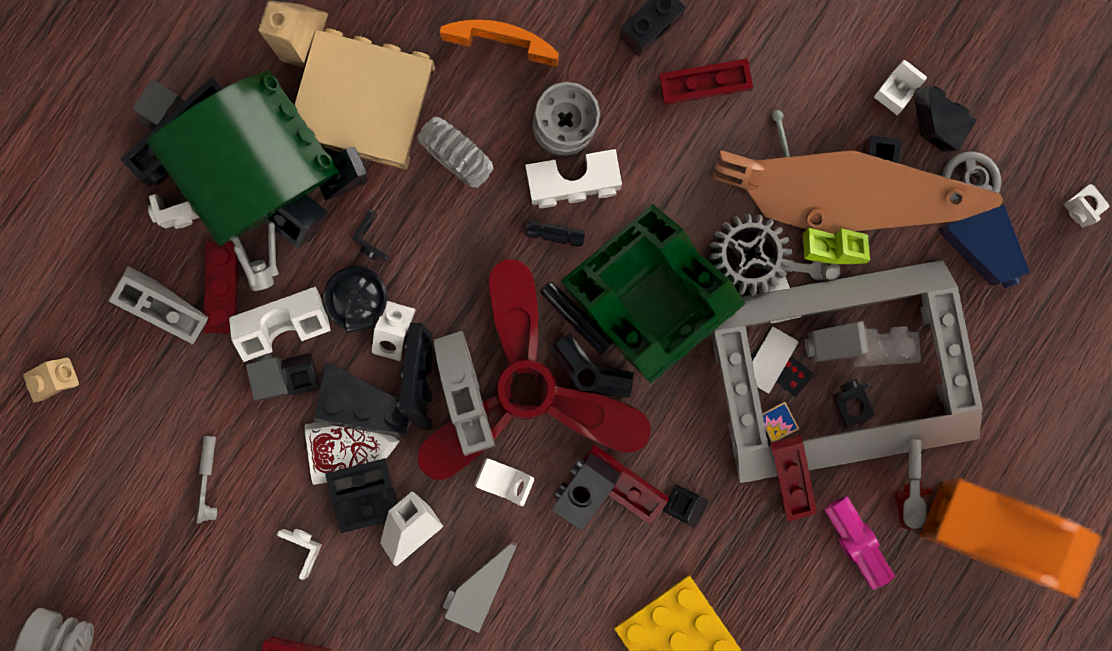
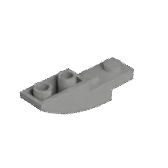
[434,331,495,455]

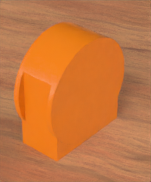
[920,479,1101,599]

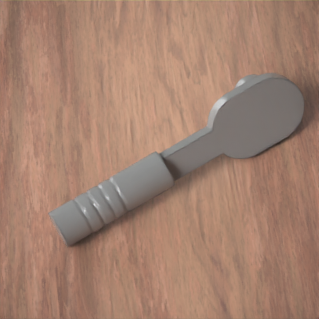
[754,255,840,281]
[196,436,217,524]
[903,439,926,528]

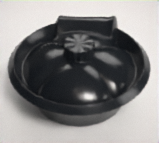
[323,266,387,333]

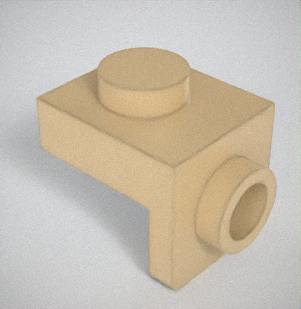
[23,358,79,403]

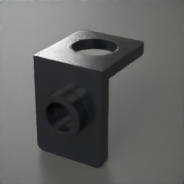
[352,209,392,263]
[833,379,874,426]

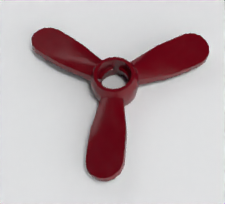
[417,259,651,480]

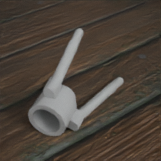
[232,222,279,291]

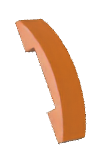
[440,20,559,67]

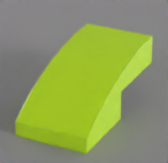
[803,228,870,264]

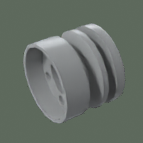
[532,82,600,157]
[14,608,94,651]

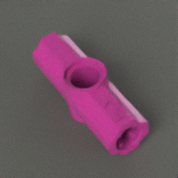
[823,496,895,590]

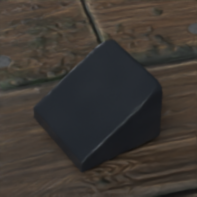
[281,353,320,395]
[663,484,708,528]

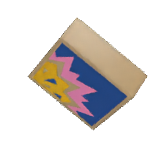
[762,402,799,443]

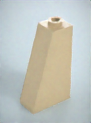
[258,1,328,69]

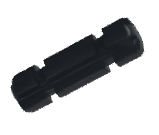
[526,220,585,247]

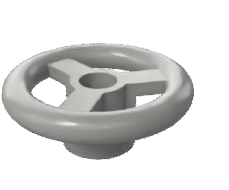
[942,152,1001,200]

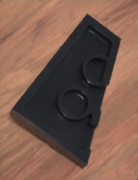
[397,323,432,430]
[314,362,409,438]

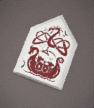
[305,423,400,485]

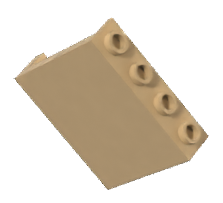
[295,28,435,170]

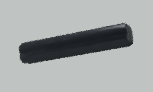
[541,281,612,354]

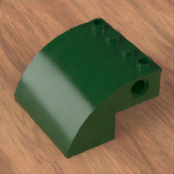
[146,69,339,246]
[561,204,745,384]

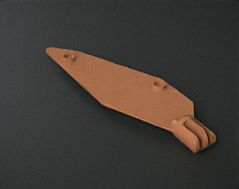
[712,150,1003,234]

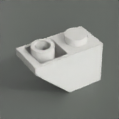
[380,491,444,566]

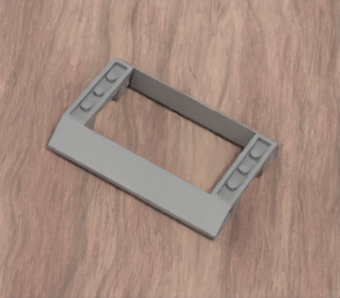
[711,260,983,483]

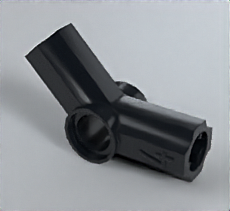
[549,333,634,398]

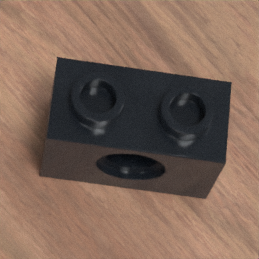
[619,0,686,57]
[552,453,621,531]

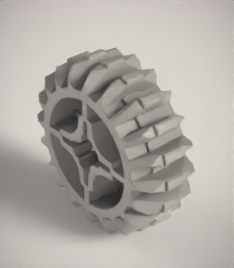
[417,117,493,188]
[709,214,792,296]

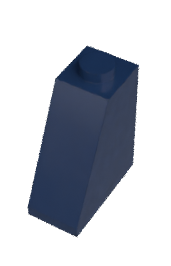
[939,205,1030,288]

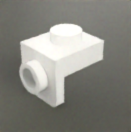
[874,60,927,115]
[148,194,199,228]

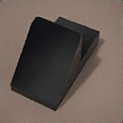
[320,147,368,201]

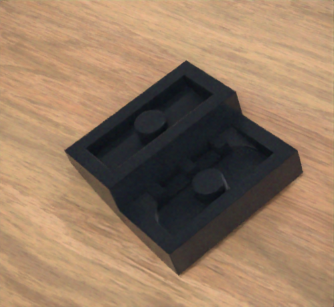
[325,458,398,533]

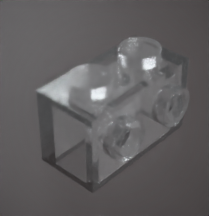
[851,327,921,368]

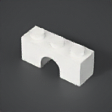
[526,149,622,208]
[229,287,331,362]

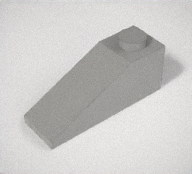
[109,266,208,344]
[805,321,869,363]
[443,542,517,633]

